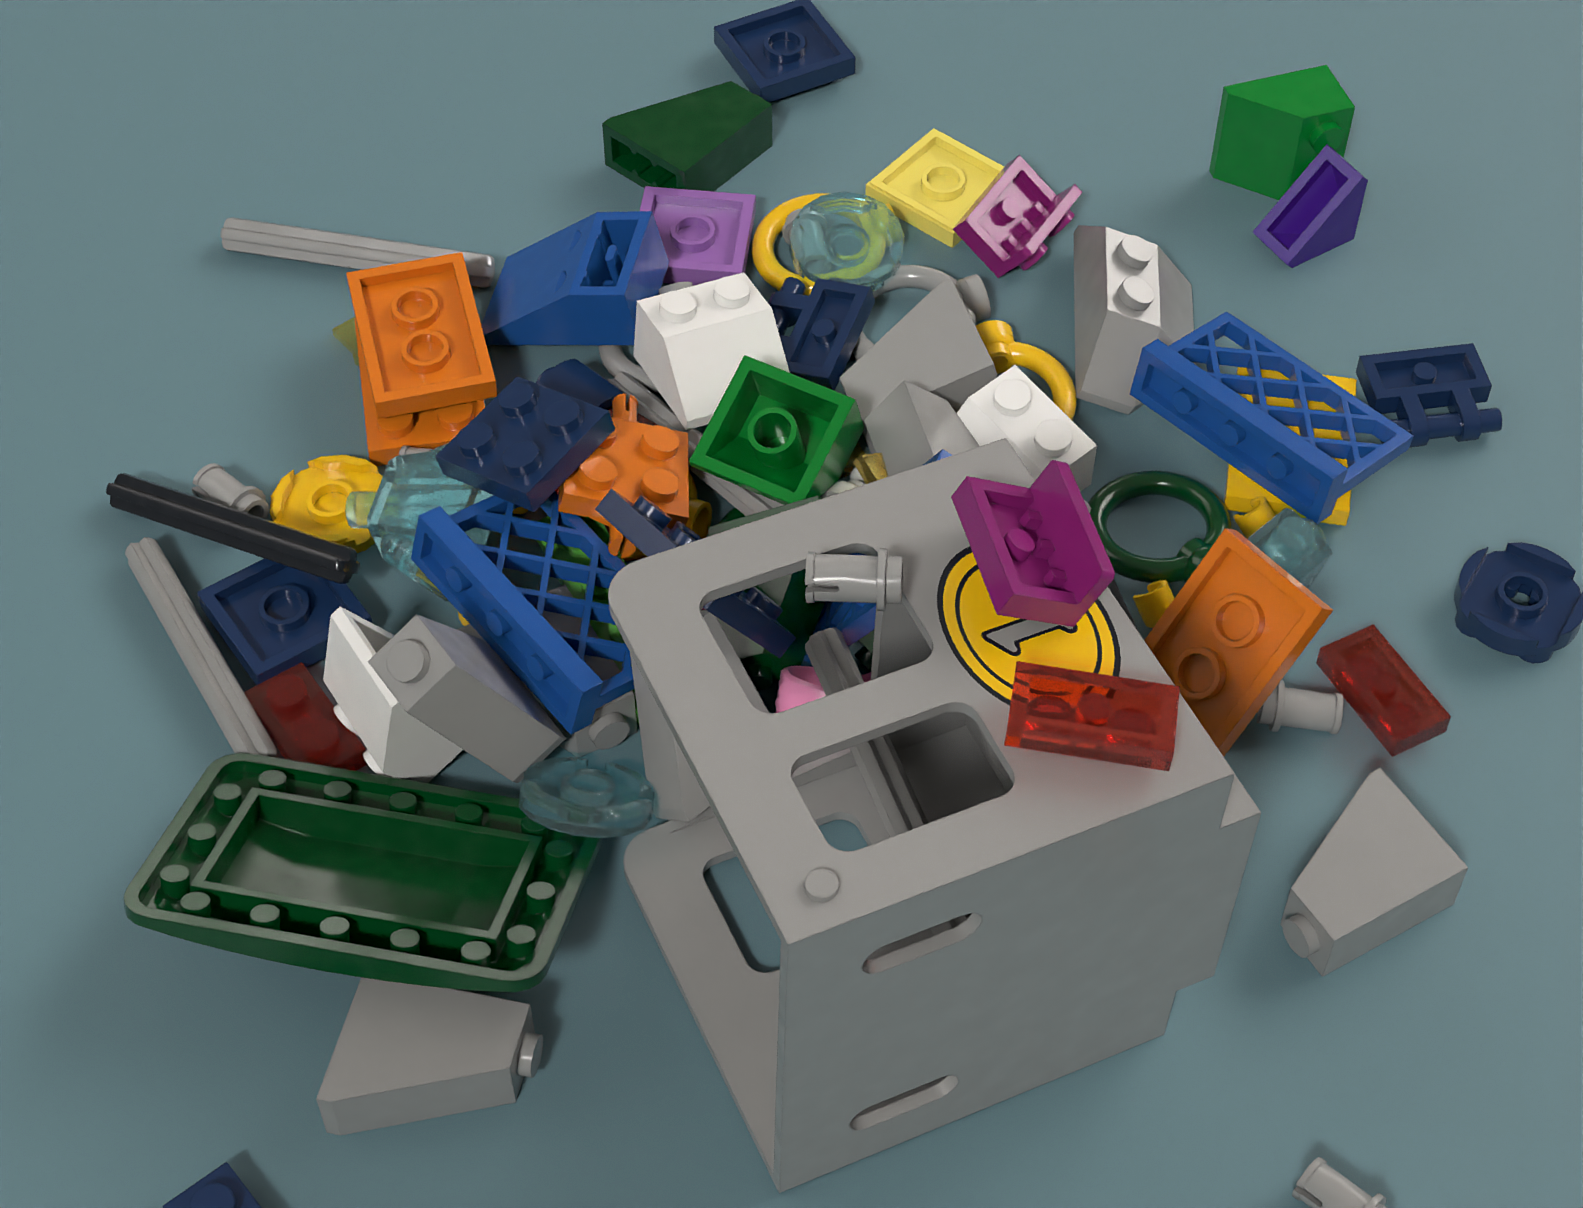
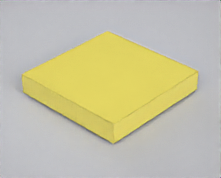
[865,128,1004,248]

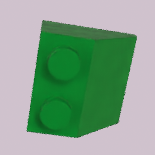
[1209,65,1355,200]
[689,355,864,505]

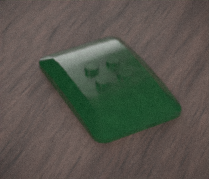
[123,753,602,992]

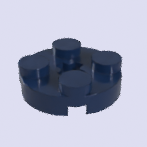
[1454,542,1583,664]

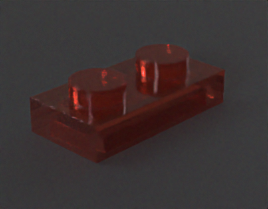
[1316,624,1451,757]
[1004,661,1180,771]
[244,662,368,771]

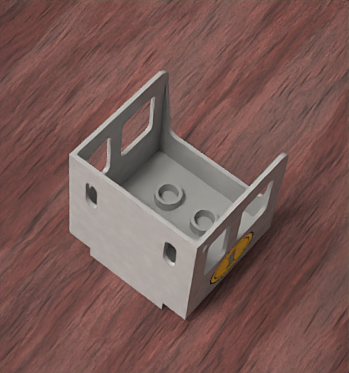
[608,438,1261,1193]

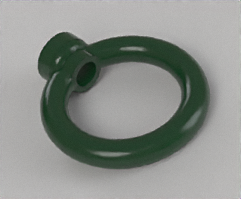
[1088,471,1231,583]

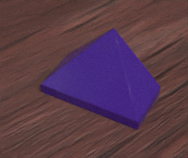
[1252,144,1368,268]

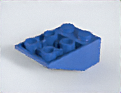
[481,211,669,345]

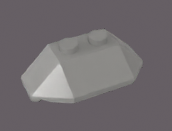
[1073,225,1196,415]

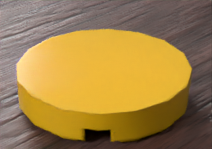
[270,455,395,553]

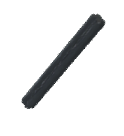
[106,473,360,584]

